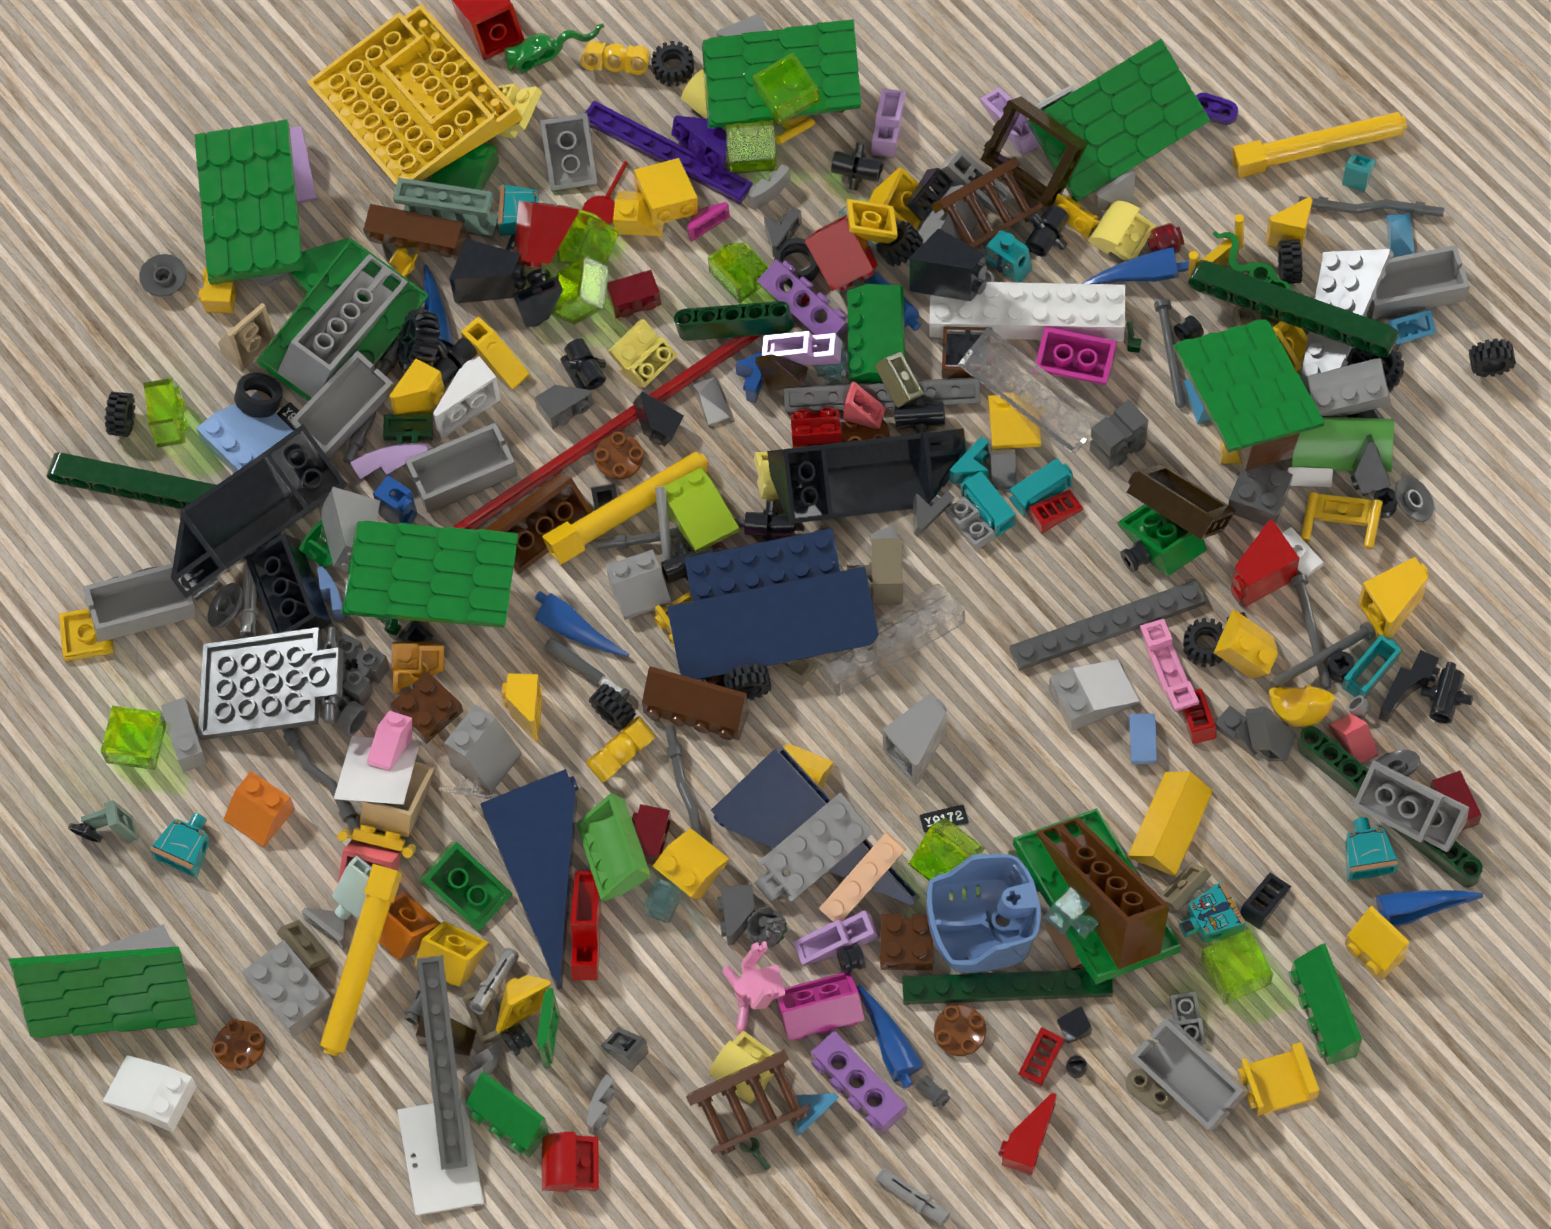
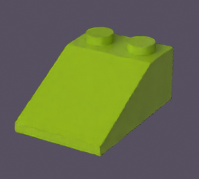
[665,468,740,552]

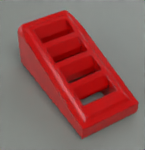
[1028,489,1083,534]
[1181,688,1216,744]
[1018,1027,1065,1086]

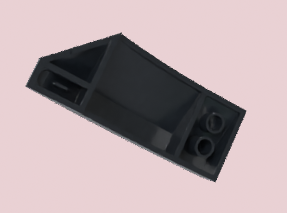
[171,424,347,598]
[767,428,966,524]

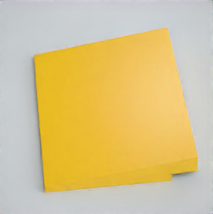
[307,4,523,185]

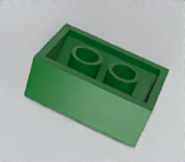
[466,1072,550,1158]

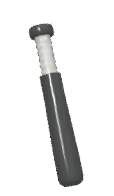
[544,638,630,699]

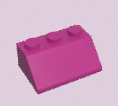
[1034,327,1117,385]
[776,973,865,1040]

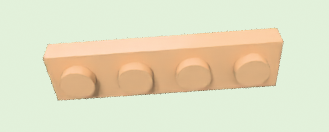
[819,832,906,922]

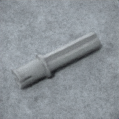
[239,568,259,638]

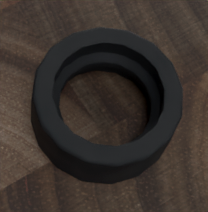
[774,238,819,286]
[234,372,283,418]

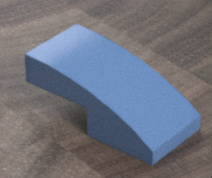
[317,567,346,621]
[1129,714,1157,764]

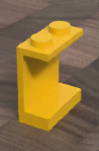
[1237,1042,1320,1116]

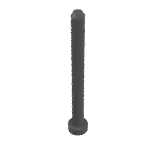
[1154,299,1185,408]
[1290,575,1332,689]
[1271,621,1376,687]

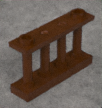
[931,157,1043,250]
[686,1049,811,1156]

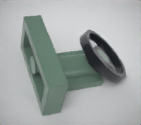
[68,800,138,843]

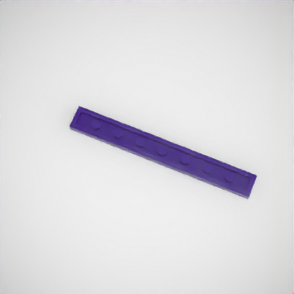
[585,100,753,204]

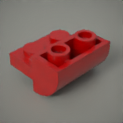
[790,408,842,448]
[542,1132,599,1192]

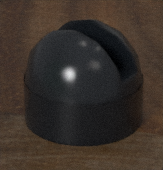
[1066,1055,1087,1078]

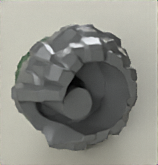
[747,906,787,948]

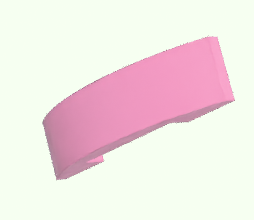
[1140,619,1199,711]

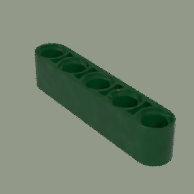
[673,301,794,341]

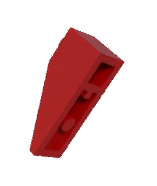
[999,1093,1057,1175]

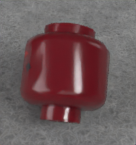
[1147,223,1184,254]

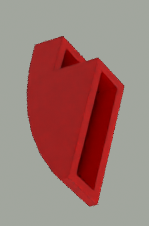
[570,871,601,981]

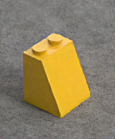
[1358,557,1429,639]

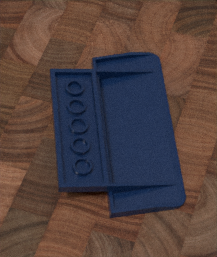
[667,528,878,680]

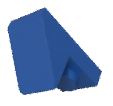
[735,352,765,403]

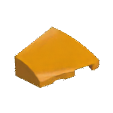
[391,642,444,693]

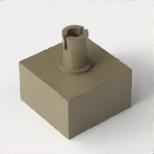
[847,538,903,606]

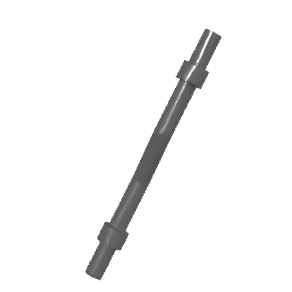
[1298,196,1444,217]
[343,338,399,465]
[596,518,745,550]
[665,726,707,840]
[282,728,360,833]

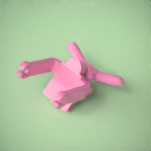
[722,942,785,1034]

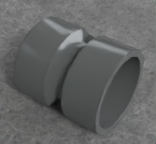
[320,693,368,736]

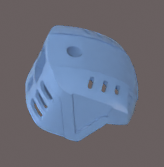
[926,854,1041,973]

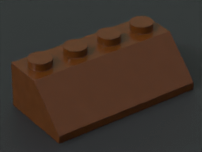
[363,204,470,258]
[484,473,593,575]
[642,666,749,740]

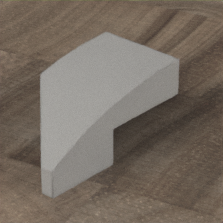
[462,1041,502,1087]

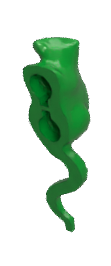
[505,23,604,73]
[1213,231,1292,290]

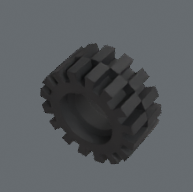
[651,41,694,87]
[876,221,923,266]
[1278,240,1303,284]
[1469,338,1516,377]
[105,392,136,437]
[1183,618,1224,667]
[723,663,771,700]
[589,684,636,730]

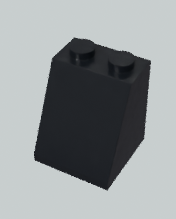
[909,228,987,301]
[449,239,527,303]

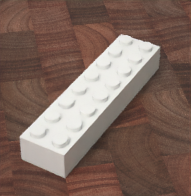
[930,282,1125,341]

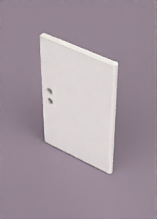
[397,1097,484,1216]

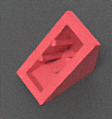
[843,382,886,429]
[1329,713,1378,764]

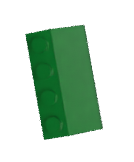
[847,284,905,383]
[1289,943,1362,1065]

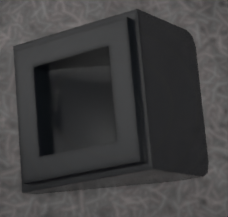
[591,483,617,510]
[395,621,433,642]
[1057,1006,1092,1044]

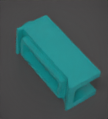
[1009,458,1073,518]
[961,471,1016,537]
[1342,635,1401,698]

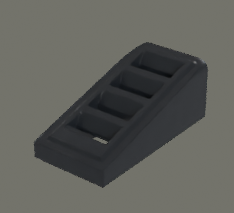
[906,168,952,221]
[1240,873,1291,929]

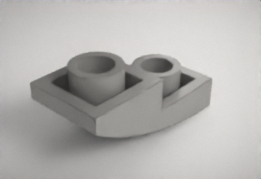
[748,164,791,210]
[945,497,996,551]
[1169,991,1206,1045]
[587,1074,616,1135]

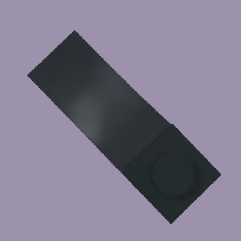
[1378,650,1440,723]

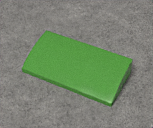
[1291,417,1394,472]
[576,793,651,901]

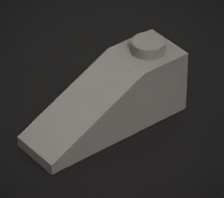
[940,149,1013,214]
[161,697,207,772]

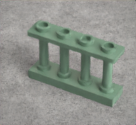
[393,178,498,237]

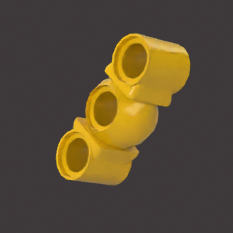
[580,41,651,75]
[585,716,656,783]

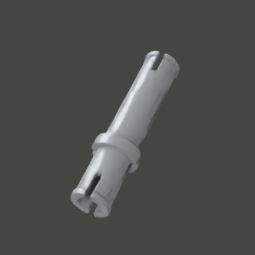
[469,948,519,1015]
[876,1167,951,1227]

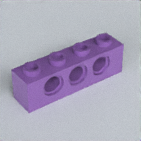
[757,259,848,338]
[811,1031,907,1134]

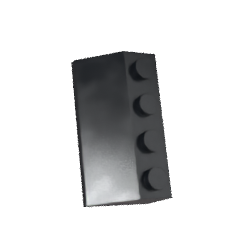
[245,533,332,634]

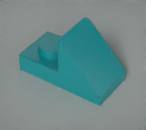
[950,436,989,484]

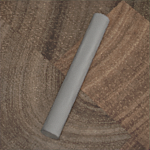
[655,486,673,561]

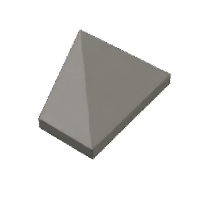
[1095,168,1136,210]
[692,377,731,427]
[301,908,347,950]

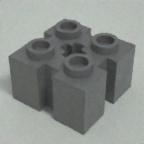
[1090,400,1149,470]
[337,633,390,706]

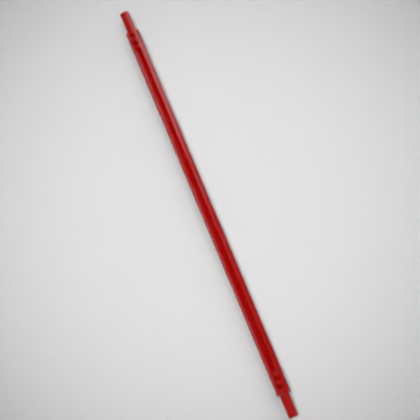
[452,295,809,530]

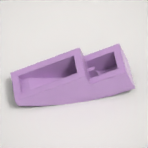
[980,87,1040,156]
[871,88,906,158]
[290,126,317,204]
[762,331,842,365]
[350,443,431,479]
[793,910,881,966]

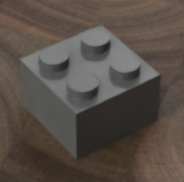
[1228,465,1293,525]

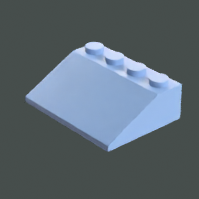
[196,394,293,474]

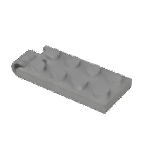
[754,792,874,903]

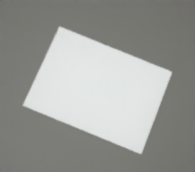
[334,736,420,805]

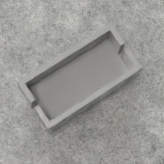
[1369,245,1470,319]
[290,351,395,459]
[405,422,518,513]
[83,563,195,643]
[1131,1018,1250,1131]

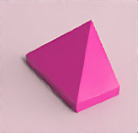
[687,202,730,242]

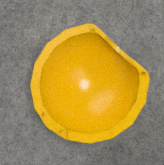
[1269,684,1335,727]

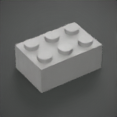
[242,940,333,1038]

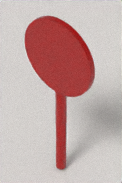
[582,161,628,227]

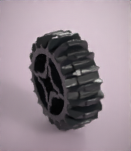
[397,309,440,371]
[1346,344,1404,393]

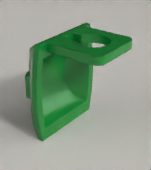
[299,520,333,569]

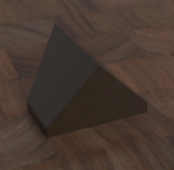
[755,354,808,392]

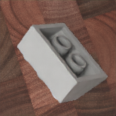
[1308,358,1392,418]

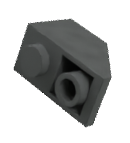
[535,385,593,430]
[1245,707,1297,761]
[717,884,755,945]

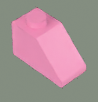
[367,711,412,771]

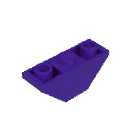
[671,115,727,174]

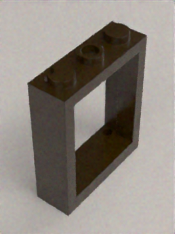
[980,96,1088,207]
[1127,463,1236,540]

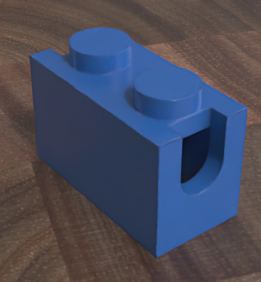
[373,476,417,524]

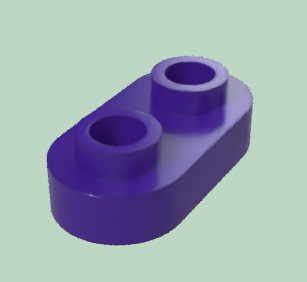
[1196,93,1238,125]

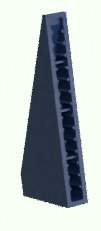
[711,745,920,905]
[480,769,579,990]

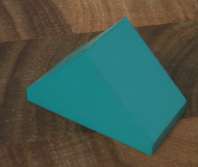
[1342,153,1376,192]

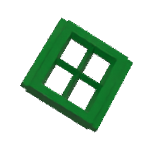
[536,987,560,1068]

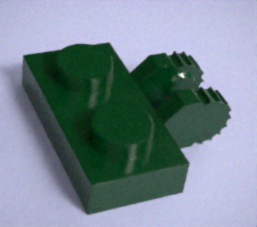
[383,414,434,445]

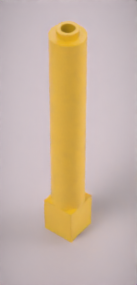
[1231,112,1407,178]
[542,451,709,565]
[319,864,403,1057]

